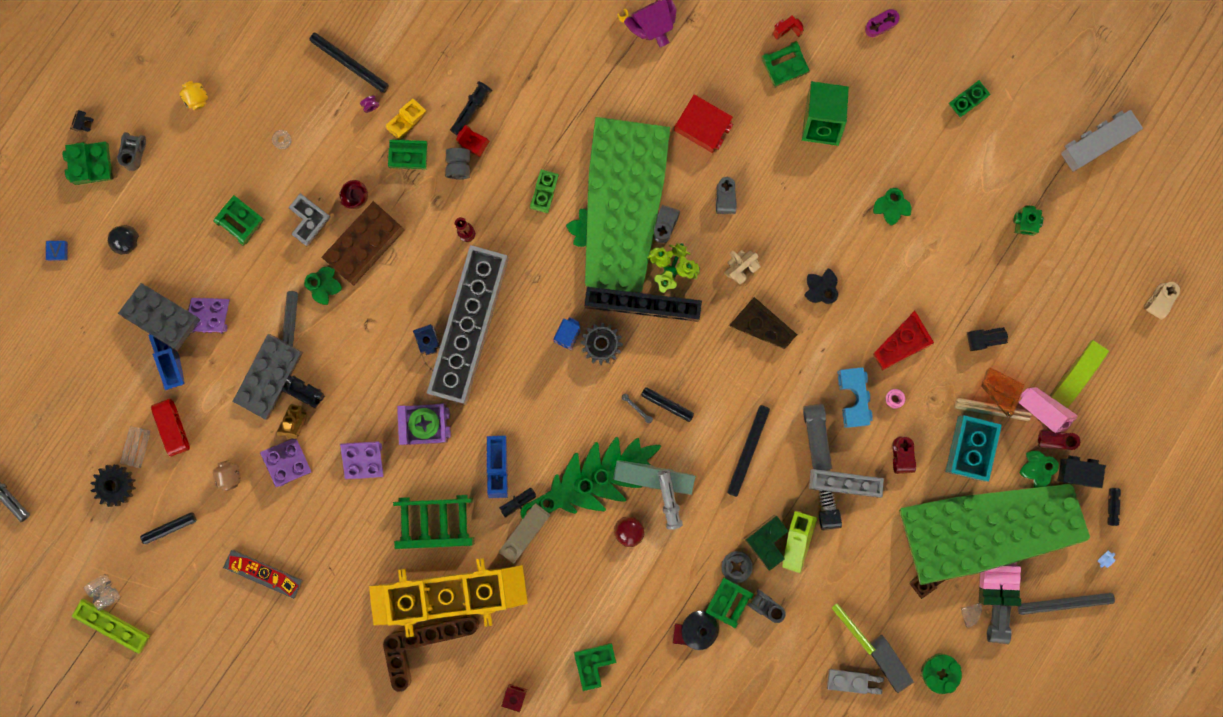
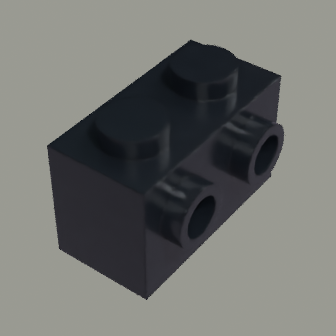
[1058,455,1106,488]

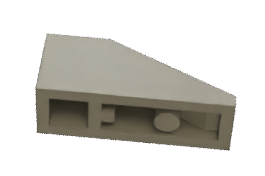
[499,503,550,564]

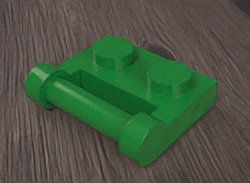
[762,41,810,87]
[213,195,265,246]
[705,577,754,628]

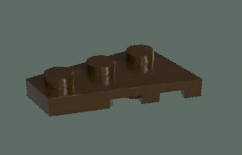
[729,297,798,349]

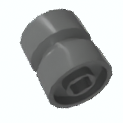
[445,148,470,180]

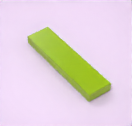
[71,599,150,654]

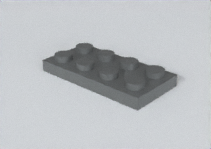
[118,283,200,351]
[232,334,303,420]

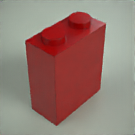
[674,94,734,153]

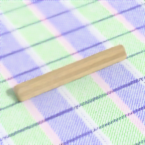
[955,398,1032,421]

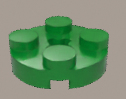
[921,653,962,694]

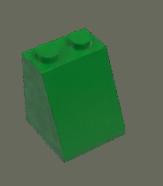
[801,81,849,146]

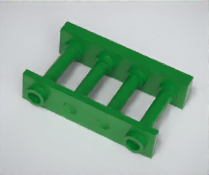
[393,495,475,549]

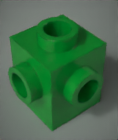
[1013,205,1044,236]

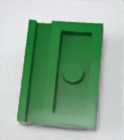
[388,140,428,170]

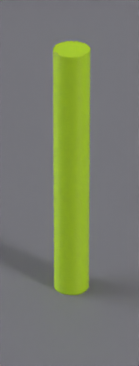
[832,603,876,655]

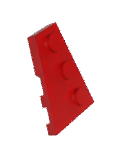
[873,310,934,371]

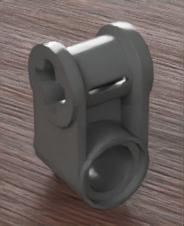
[117,132,146,171]
[716,177,737,214]
[654,205,680,244]
[748,589,786,623]

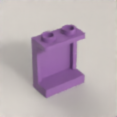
[397,403,451,445]

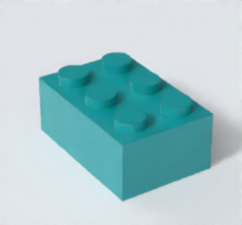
[945,415,1002,482]

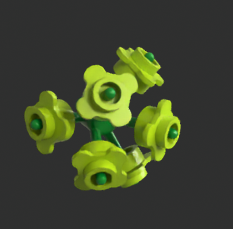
[647,243,700,293]

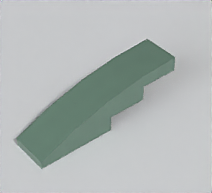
[613,460,696,495]

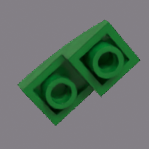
[948,80,991,118]

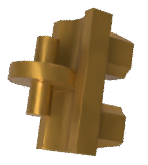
[277,404,307,439]

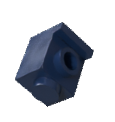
[413,324,440,356]

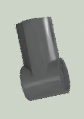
[987,605,1011,645]

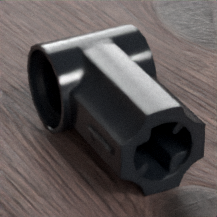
[967,327,1008,351]

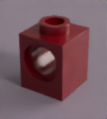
[501,684,528,712]

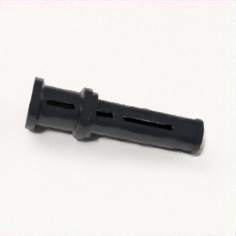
[450,81,492,136]

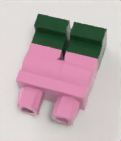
[978,562,1021,606]

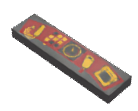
[223,550,303,599]

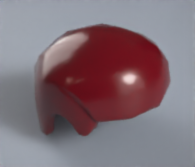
[339,180,368,209]
[614,517,645,547]

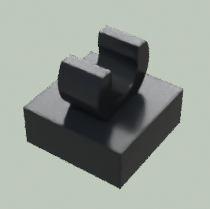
[70,110,94,132]

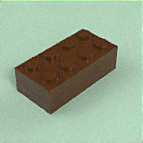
[321,201,405,286]

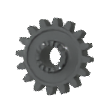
[581,323,623,365]

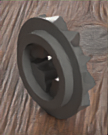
[722,551,753,583]

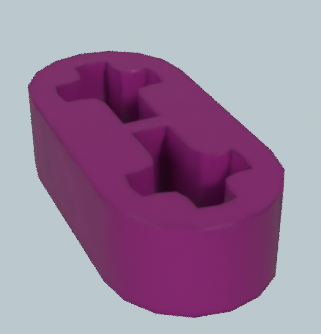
[865,9,900,37]

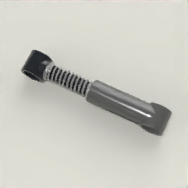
[803,404,842,531]

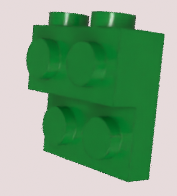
[62,141,113,185]

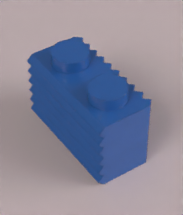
[553,317,581,350]

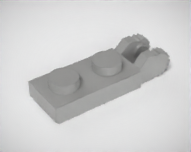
[827,669,884,694]

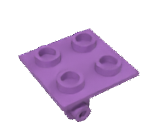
[189,298,230,334]
[260,439,311,487]
[340,441,384,479]

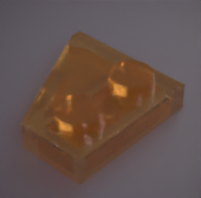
[981,367,1024,418]

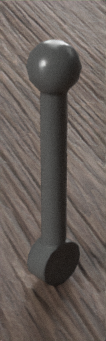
[621,394,653,424]

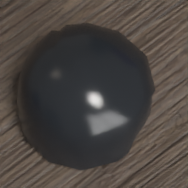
[107,225,139,255]

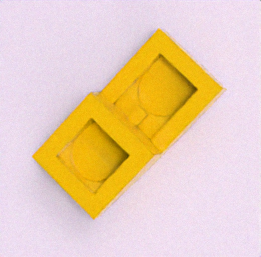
[386,98,426,140]

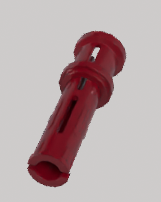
[454,217,476,242]

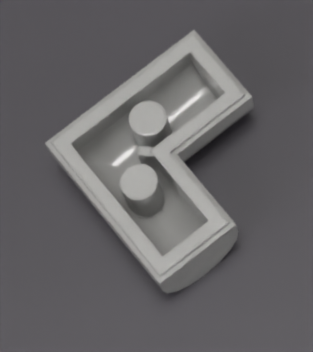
[289,193,331,247]

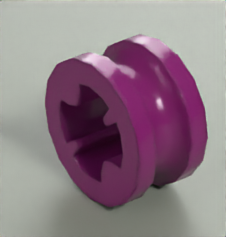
[360,96,379,113]

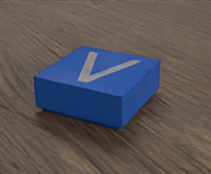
[46,241,68,261]

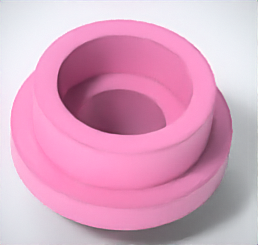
[885,389,905,408]

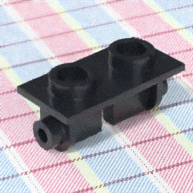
[282,375,325,408]

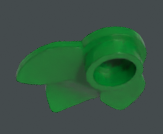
[873,188,912,226]
[566,209,587,247]
[304,267,342,305]
[1019,450,1059,488]

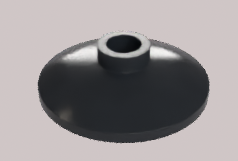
[681,611,718,650]

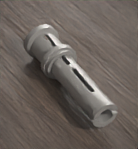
[657,470,683,530]

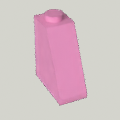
[1019,387,1078,433]

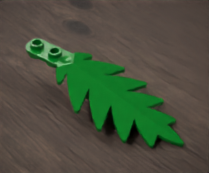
[520,437,661,520]

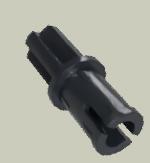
[499,488,536,518]

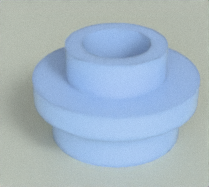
[1097,550,1116,568]

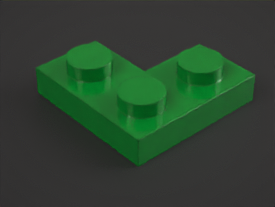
[574,643,616,691]

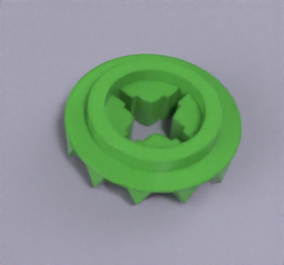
[408,408,439,439]

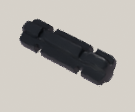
[1107,488,1121,526]

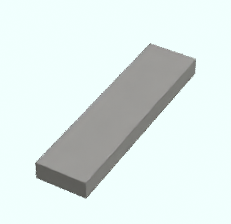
[809,469,884,498]

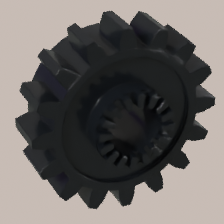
[90,464,136,507]

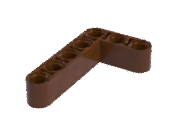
[383,616,479,692]

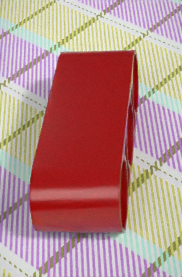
[151,398,190,457]

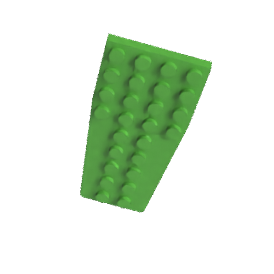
[585,117,670,293]
[899,484,1090,585]

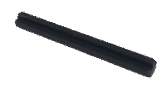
[309,32,389,93]
[727,405,770,497]

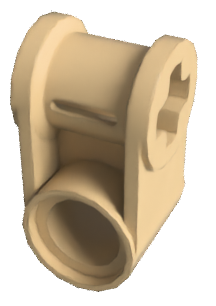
[1144,282,1180,320]

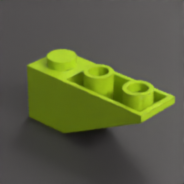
[782,511,818,573]

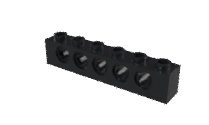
[584,287,702,322]

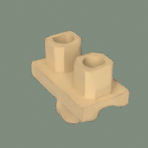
[724,250,761,284]

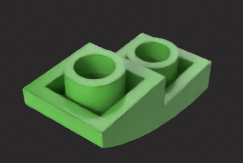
[530,169,559,213]

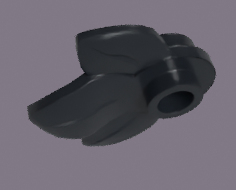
[804,268,838,304]

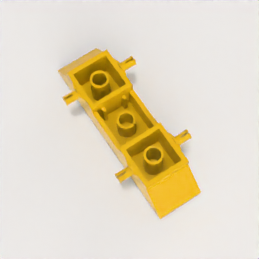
[369,558,528,637]

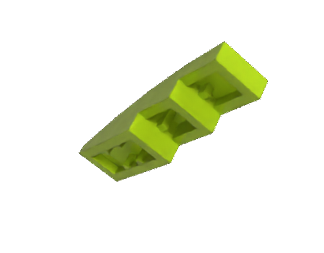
[1050,340,1109,408]

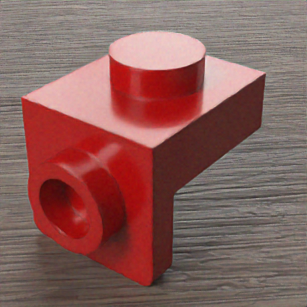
[772,15,804,40]
[456,125,490,157]

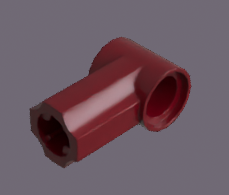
[1038,430,1081,450]

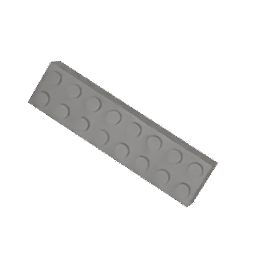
[427,245,509,405]

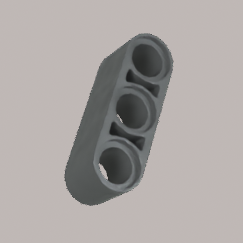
[870,635,914,693]

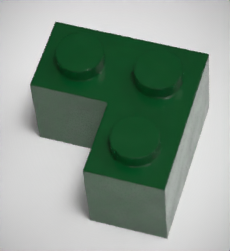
[744,515,789,571]

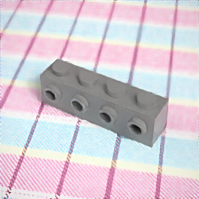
[1061,110,1143,172]

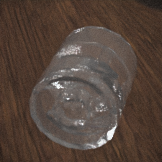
[84,574,121,611]

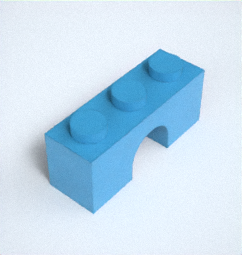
[837,367,873,428]

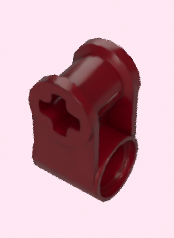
[892,436,916,474]

